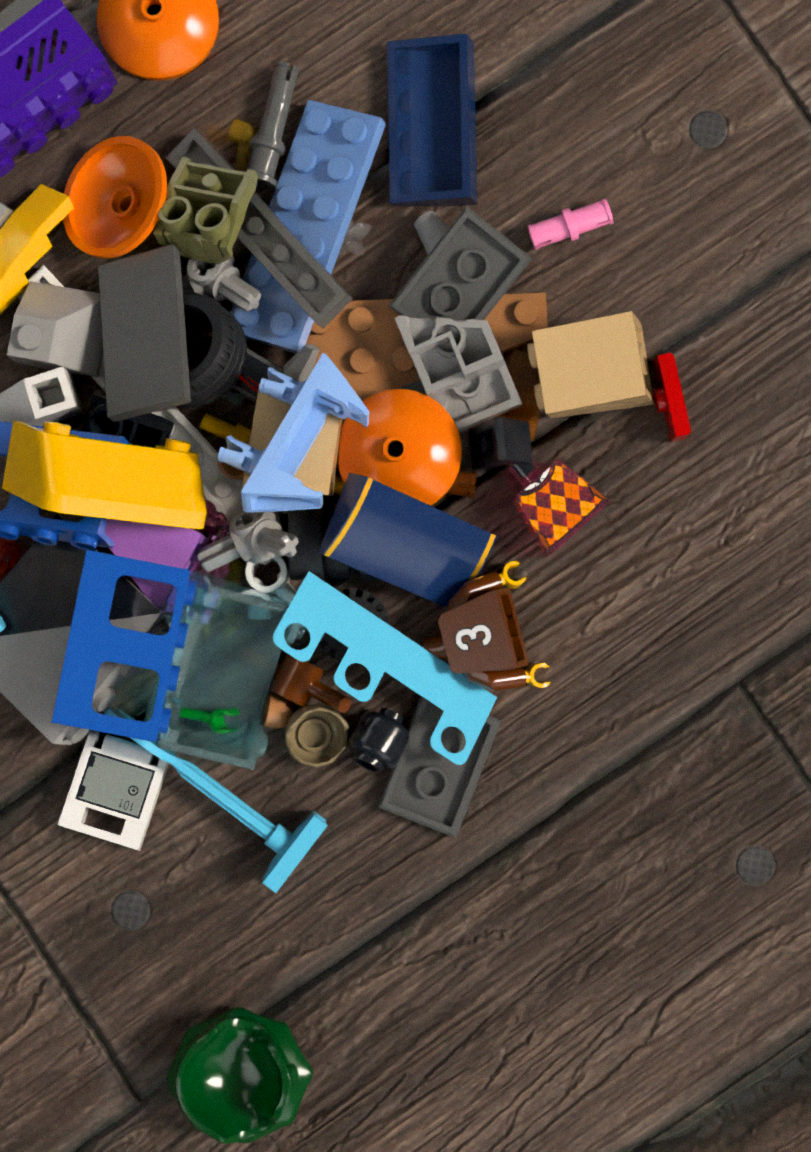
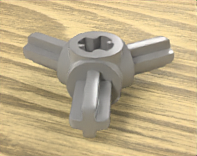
[182,256,261,312]
[197,511,299,572]

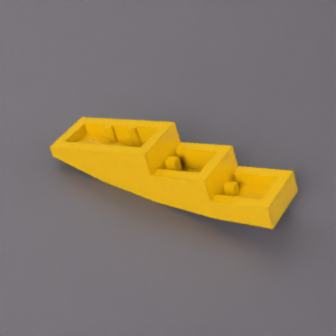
[0,184,74,314]

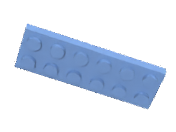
[230,100,386,353]

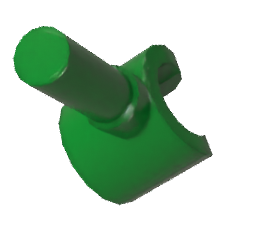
[177,707,240,734]

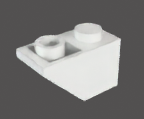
[0,367,84,427]

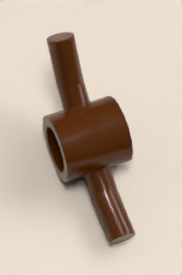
[239,644,351,713]

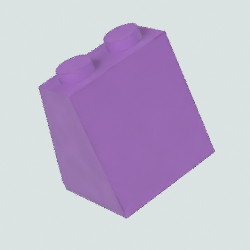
[104,519,210,612]

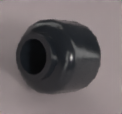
[348,708,410,774]

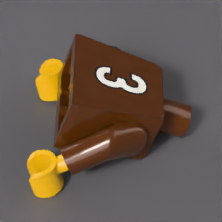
[423,561,550,691]

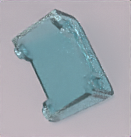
[145,570,305,770]

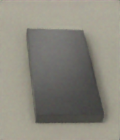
[98,244,191,422]

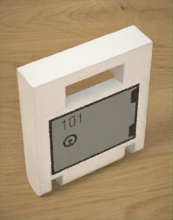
[58,730,169,851]

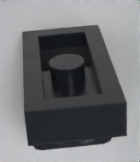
[468,417,532,472]

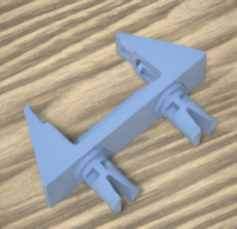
[217,353,369,512]

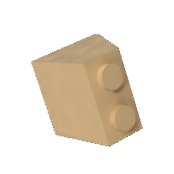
[528,311,655,418]
[243,384,343,496]

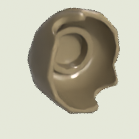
[285,703,349,768]

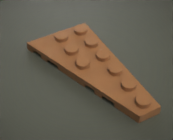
[306,292,548,401]

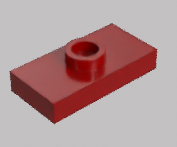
[652,352,692,442]

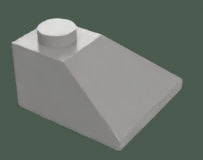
[7,281,103,378]

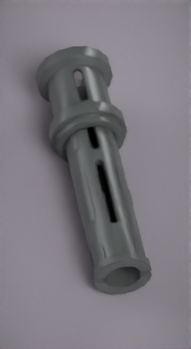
[243,61,300,190]

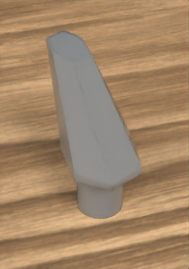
[283,344,320,382]

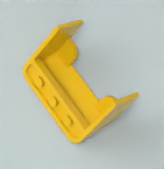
[2,420,207,529]

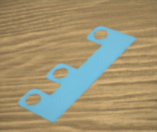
[273,571,497,765]

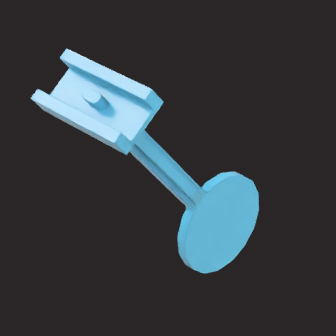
[104,705,328,893]

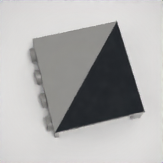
[0,515,173,745]

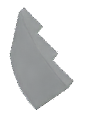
[395,315,523,432]

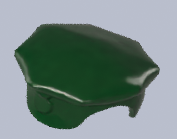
[167,1007,313,1144]

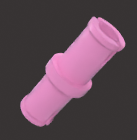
[527,198,614,251]

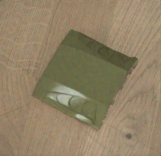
[153,157,258,264]

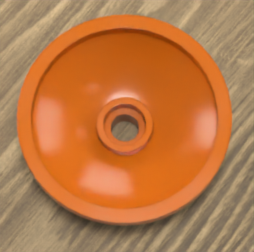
[96,0,219,81]
[63,136,167,259]
[337,389,462,506]

